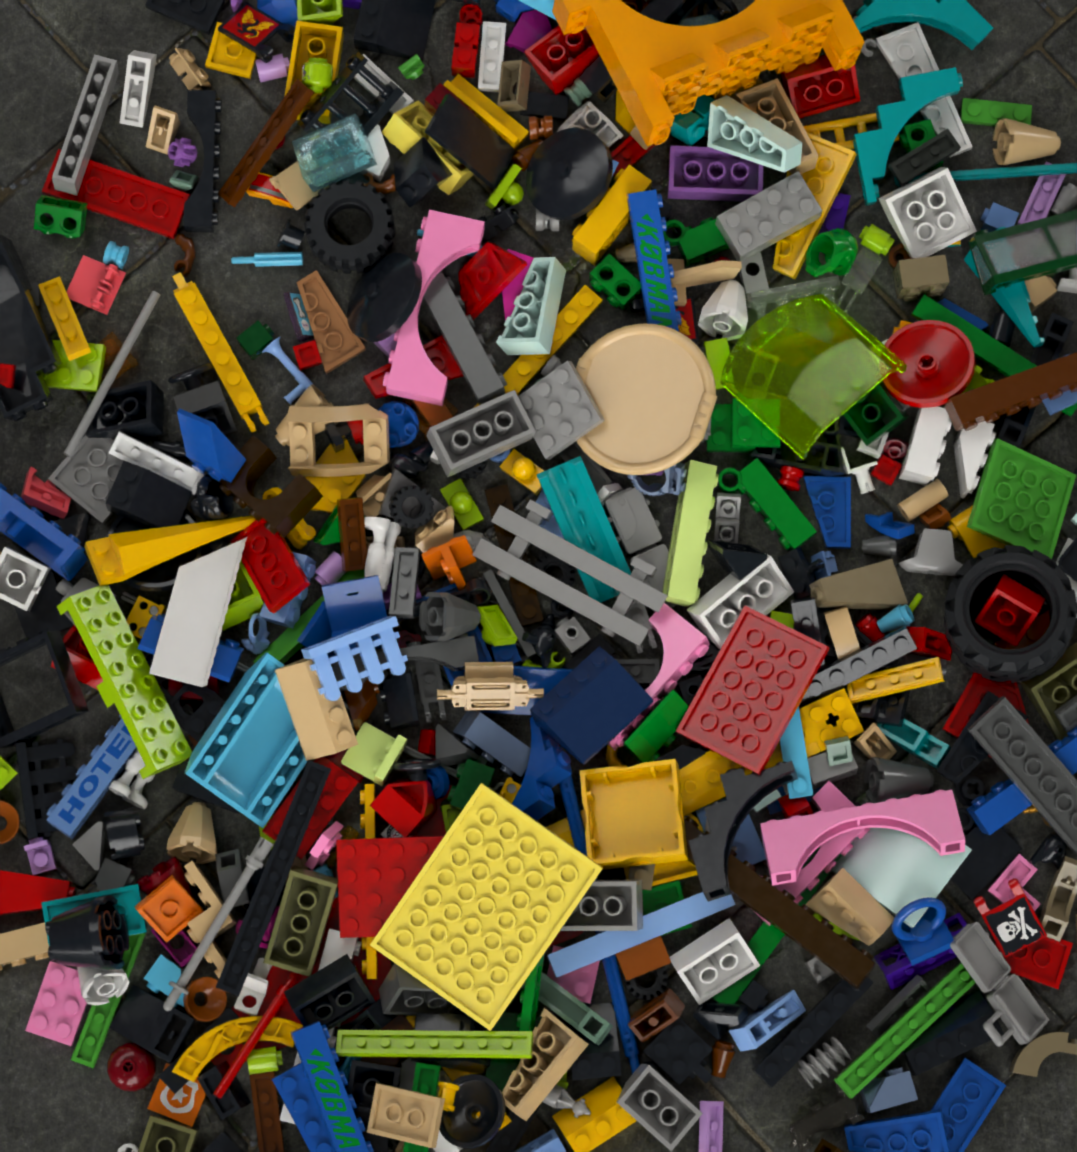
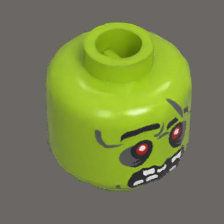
[302,58,333,93]

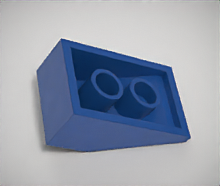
[177,408,246,483]

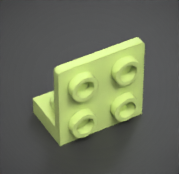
[341,722,407,786]

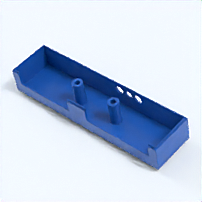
[0,483,88,581]

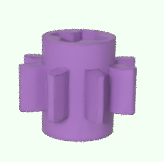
[168,137,197,167]

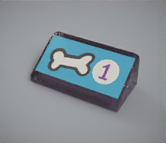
[283,292,314,342]

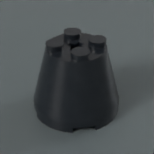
[45,895,129,971]

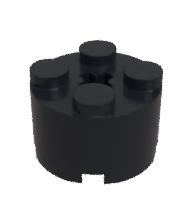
[104,807,145,860]

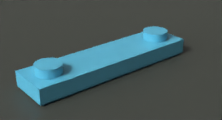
[780,706,813,799]

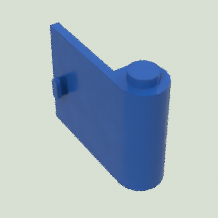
[322,575,387,654]

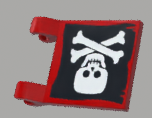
[974,878,1048,958]

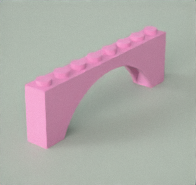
[383,210,485,406]
[760,790,965,886]

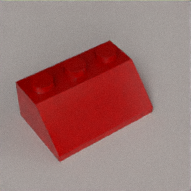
[524,25,600,95]
[781,54,861,119]
[50,625,103,690]

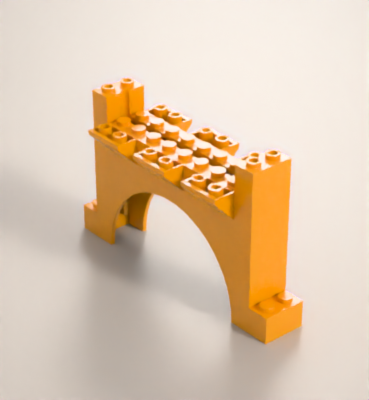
[552,0,865,146]

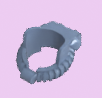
[627,462,687,496]

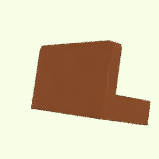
[615,936,671,980]

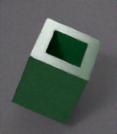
[236,321,275,360]

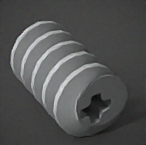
[798,1037,852,1089]

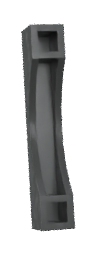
[331,633,479,692]

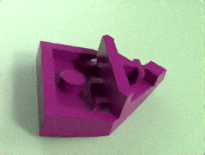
[505,9,552,58]

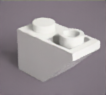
[353,124,391,182]

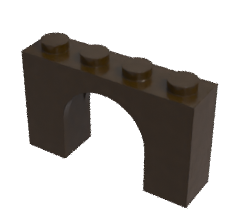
[218,435,323,538]

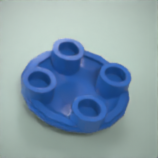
[378,401,419,448]

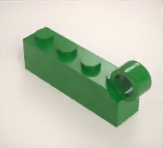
[663,217,729,266]
[717,458,817,551]

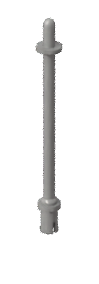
[163,837,274,1011]

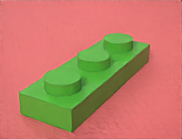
[960,98,1032,127]

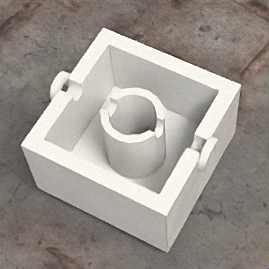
[0,547,51,611]

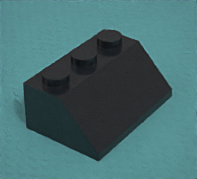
[284,954,376,1030]

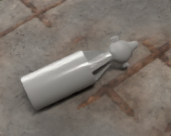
[542,1084,591,1118]

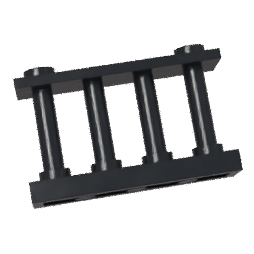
[297,52,404,164]

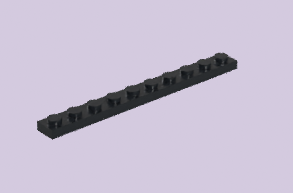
[216,760,331,997]

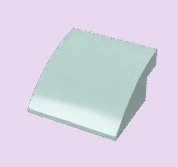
[831,828,972,928]

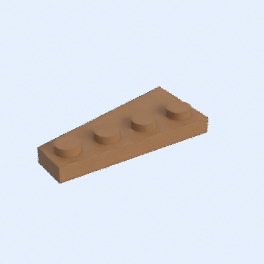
[297,270,366,374]

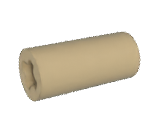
[897,479,949,522]

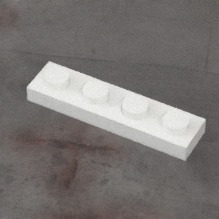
[108,431,205,495]

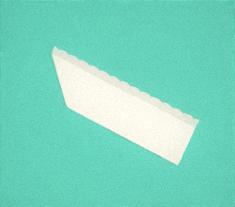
[149,537,247,687]

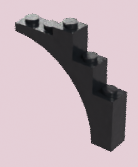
[688,761,798,902]

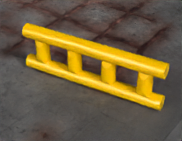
[803,113,899,150]

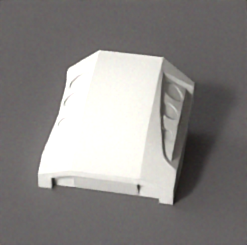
[557,101,624,148]

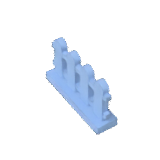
[301,616,408,701]

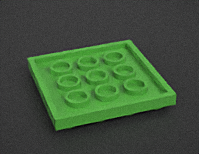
[967,438,1076,559]

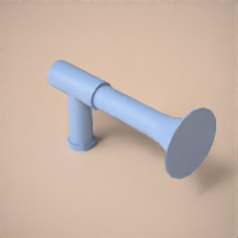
[262,336,313,405]

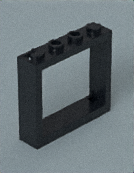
[0,628,89,748]

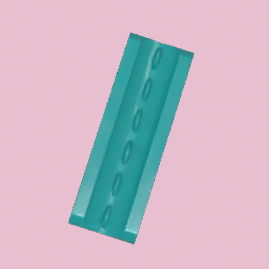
[536,456,631,603]

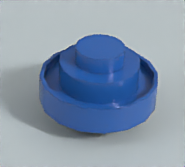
[426,766,449,799]

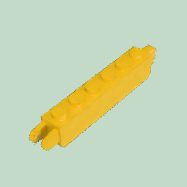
[172,272,270,433]

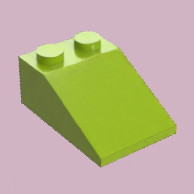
[222,561,263,631]

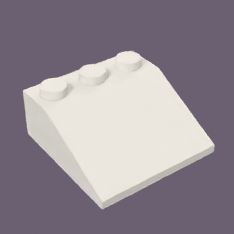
[879,167,977,259]

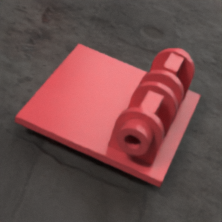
[66,255,126,315]

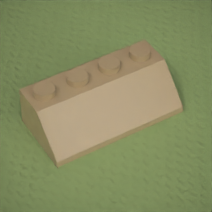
[275,659,358,761]

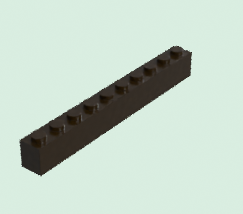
[684,816,875,990]

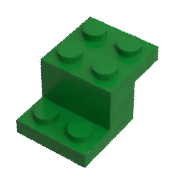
[707,398,780,453]

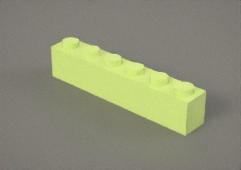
[662,460,719,607]

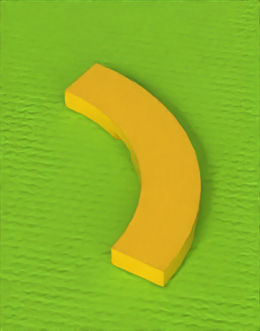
[172,1016,303,1083]

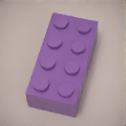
[667,145,764,202]

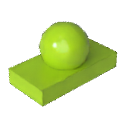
[485,164,524,210]
[440,478,484,530]
[477,605,517,647]

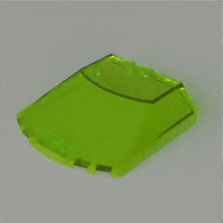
[720,294,907,460]

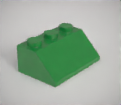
[623,690,689,763]

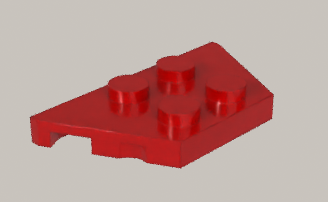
[458,242,528,320]

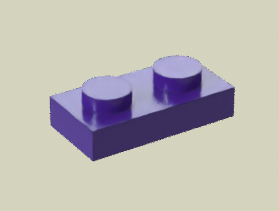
[818,193,851,235]

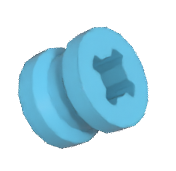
[103,241,129,269]

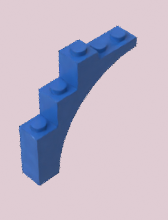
[512,716,572,821]

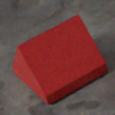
[418,730,436,756]

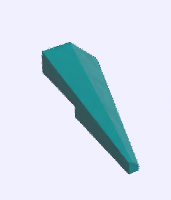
[964,226,1045,348]

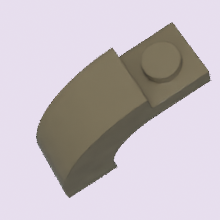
[1040,856,1077,942]
[1009,1032,1077,1077]

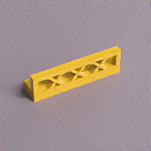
[443,74,529,150]

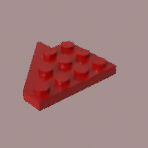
[942,673,1029,758]

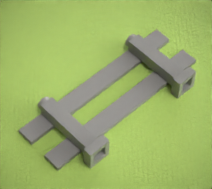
[472,500,668,646]

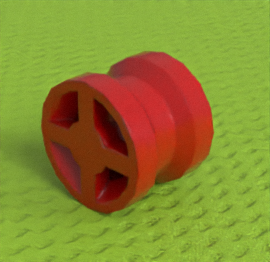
[459,4,482,27]
[777,466,804,491]

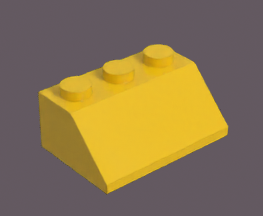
[552,1076,636,1152]

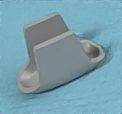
[898,528,963,576]

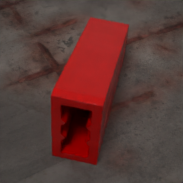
[0,870,76,915]

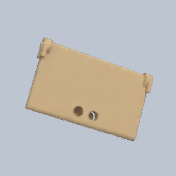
[270,141,348,211]

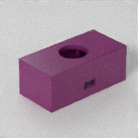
[151,929,197,968]

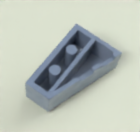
[453,711,531,777]

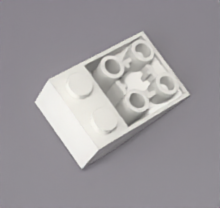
[953,421,996,499]

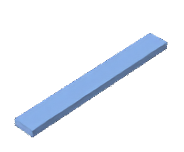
[547,892,736,978]

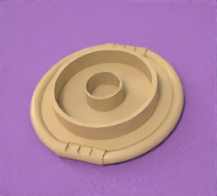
[576,323,717,475]

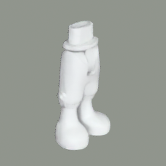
[364,517,401,593]
[109,749,155,810]

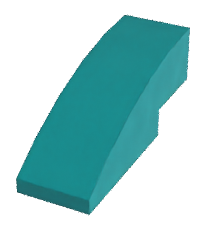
[877,719,951,769]

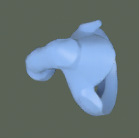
[241,613,270,655]

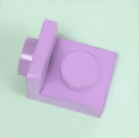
[24,837,57,875]

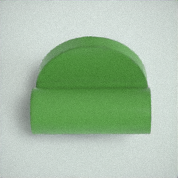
[398,54,425,80]

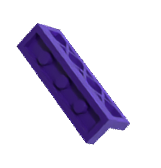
[874,913,967,990]

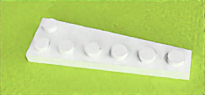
[875,22,972,158]

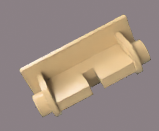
[169,48,211,90]

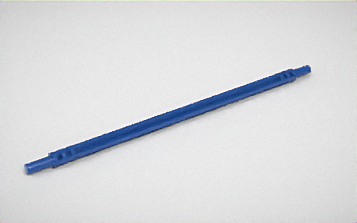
[557,746,640,1074]

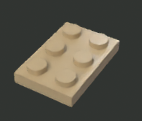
[367,1083,445,1148]

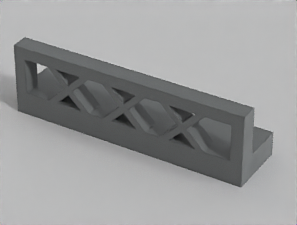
[471,569,536,666]

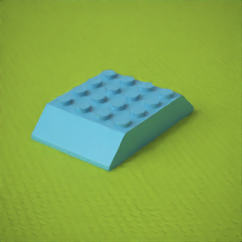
[185,653,307,828]

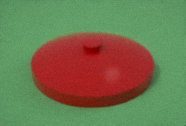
[879,320,975,408]

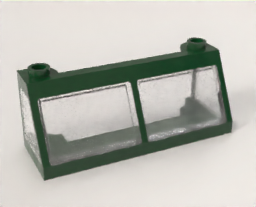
[968,210,1077,295]

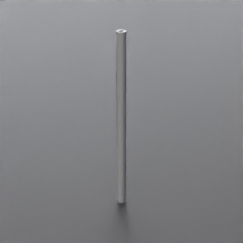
[63,291,160,458]

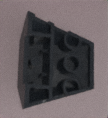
[751,394,844,477]

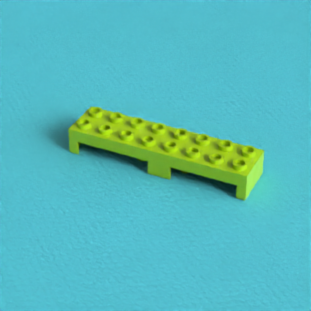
[57,585,192,779]

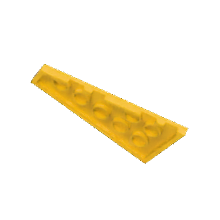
[773,132,857,279]

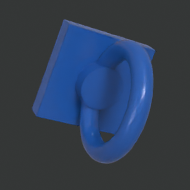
[891,897,954,966]

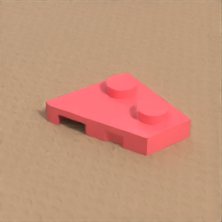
[21,467,71,519]

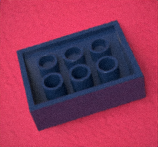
[530,646,653,765]

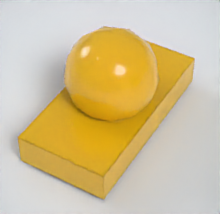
[499,449,544,496]

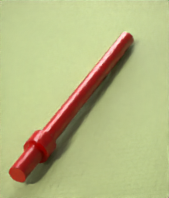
[213,972,301,1099]

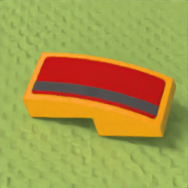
[246,172,293,208]

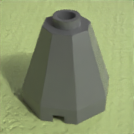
[419,592,481,641]

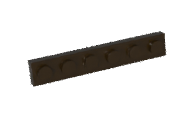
[485,484,543,627]

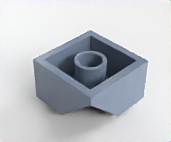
[860,1067,918,1113]

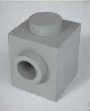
[555,617,591,656]

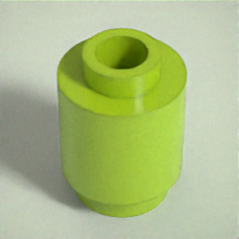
[859,224,895,256]

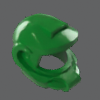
[805,228,858,278]

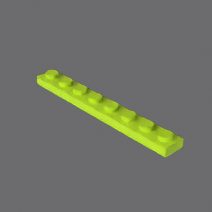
[336,1030,533,1058]

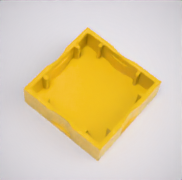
[579,759,688,870]

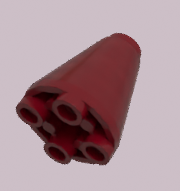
[136,856,194,898]

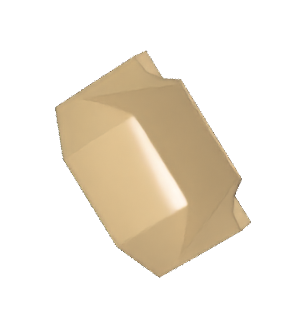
[356,473,392,517]

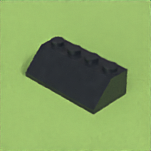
[901,990,1004,1076]

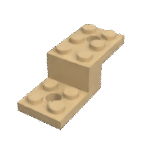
[184,861,237,978]

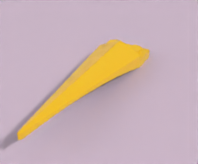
[84,516,255,586]

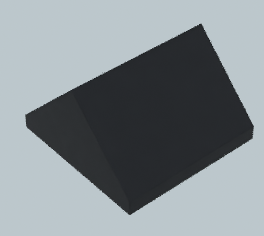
[707,539,768,580]

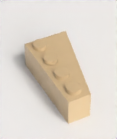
[735,78,819,174]
[502,1008,589,1121]

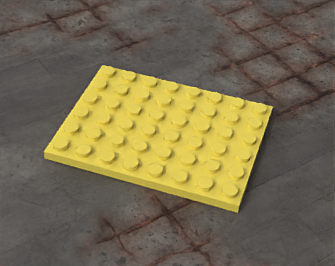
[370,783,603,1031]

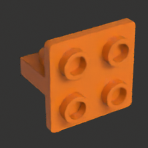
[421,535,477,591]

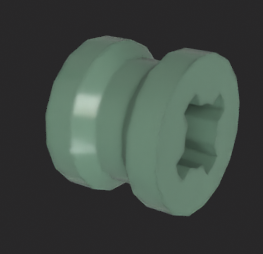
[563,77,592,107]

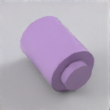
[255,54,290,82]
[314,551,347,586]

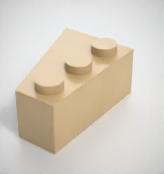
[805,868,894,946]

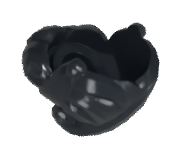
[191,476,235,521]

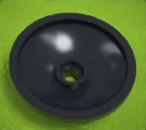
[439,1074,505,1149]

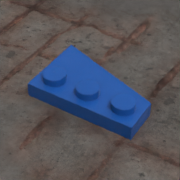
[803,476,851,549]

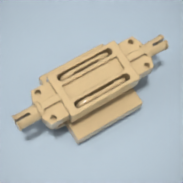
[437,662,544,711]

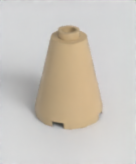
[993,118,1061,165]
[275,384,338,447]

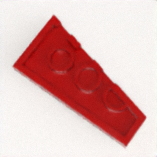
[363,335,463,399]

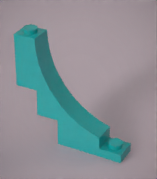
[852,67,963,206]

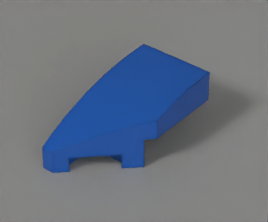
[865,512,915,539]

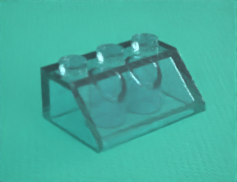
[292,113,377,192]

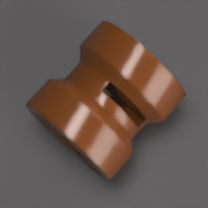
[529,115,553,140]

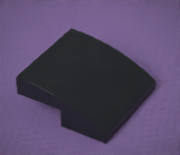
[853,672,910,727]

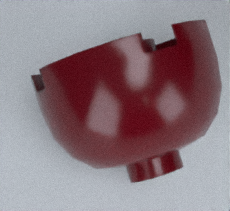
[107,1043,156,1091]

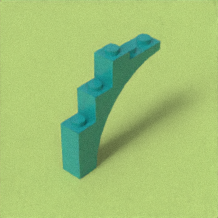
[853,0,993,50]

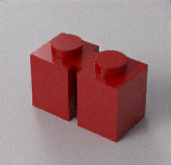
[451,22,480,78]

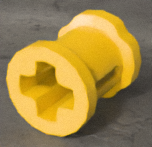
[437,1082,460,1112]

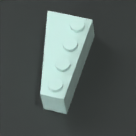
[707,95,803,173]
[496,257,566,355]

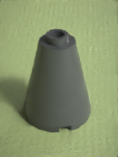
[864,757,934,803]

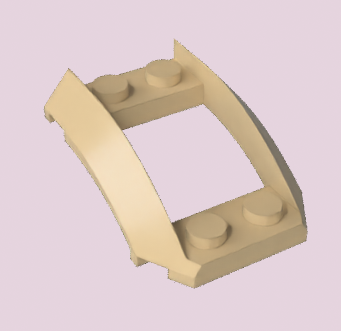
[286,403,390,477]

